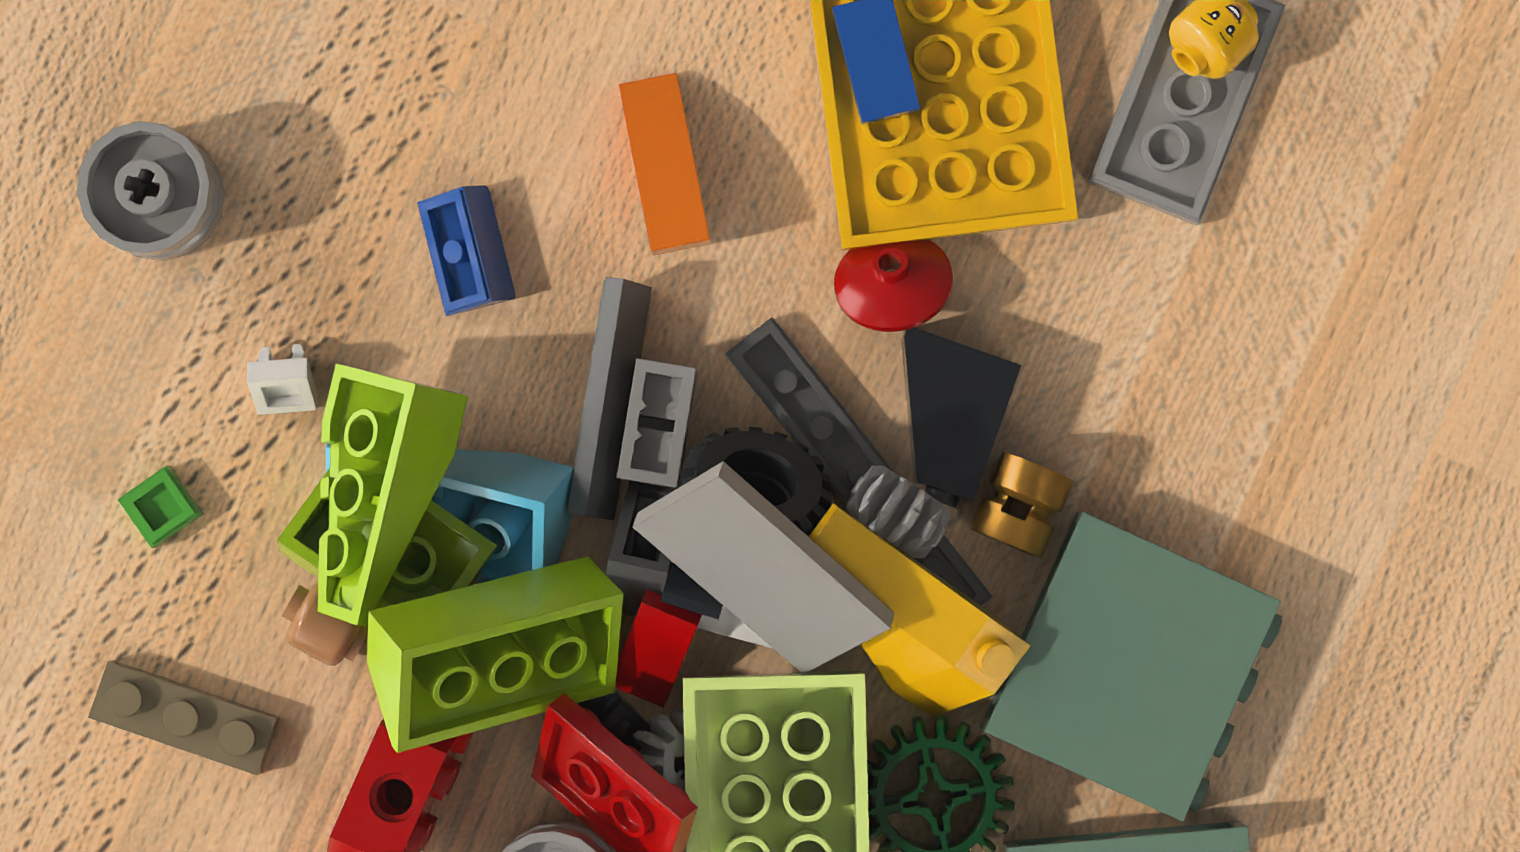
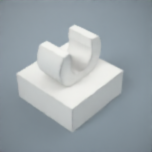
[247,344,317,415]

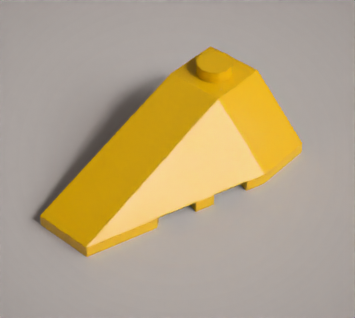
[808,503,1031,717]

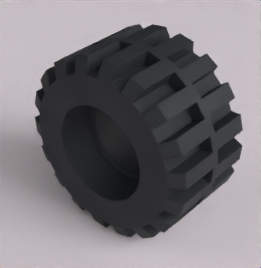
[679,427,833,536]

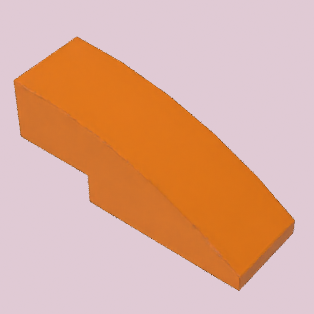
[619,73,711,256]

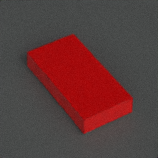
[615,589,702,708]

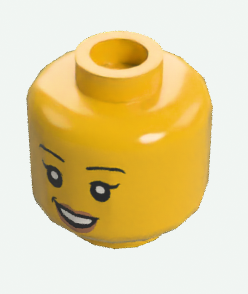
[1169,0,1259,79]

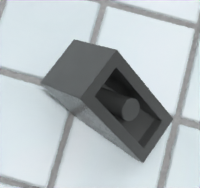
[606,481,677,617]

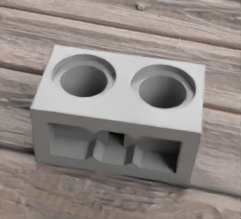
[617,358,698,489]

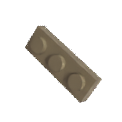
[88,660,280,775]

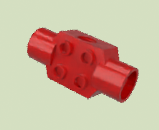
[327,718,474,852]

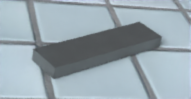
[567,277,652,521]

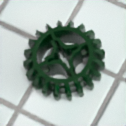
[853,715,1015,852]

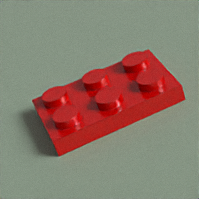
[531,693,698,852]

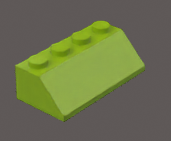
[367,556,623,753]

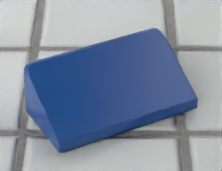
[417,185,515,316]

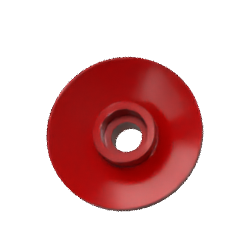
[834,240,953,332]

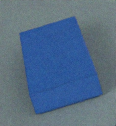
[832,0,920,125]

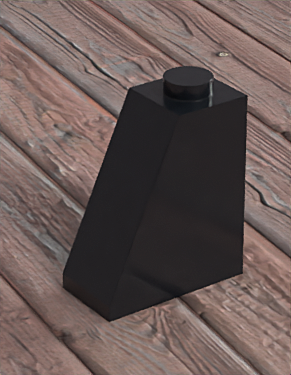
[901,328,1022,509]

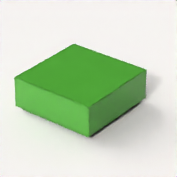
[118,465,204,548]

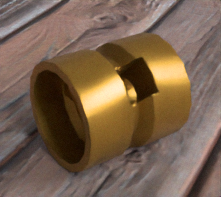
[971,452,1074,559]

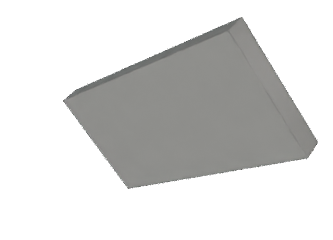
[1087,0,1286,226]
[633,461,894,674]

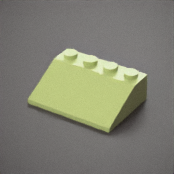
[683,671,869,852]

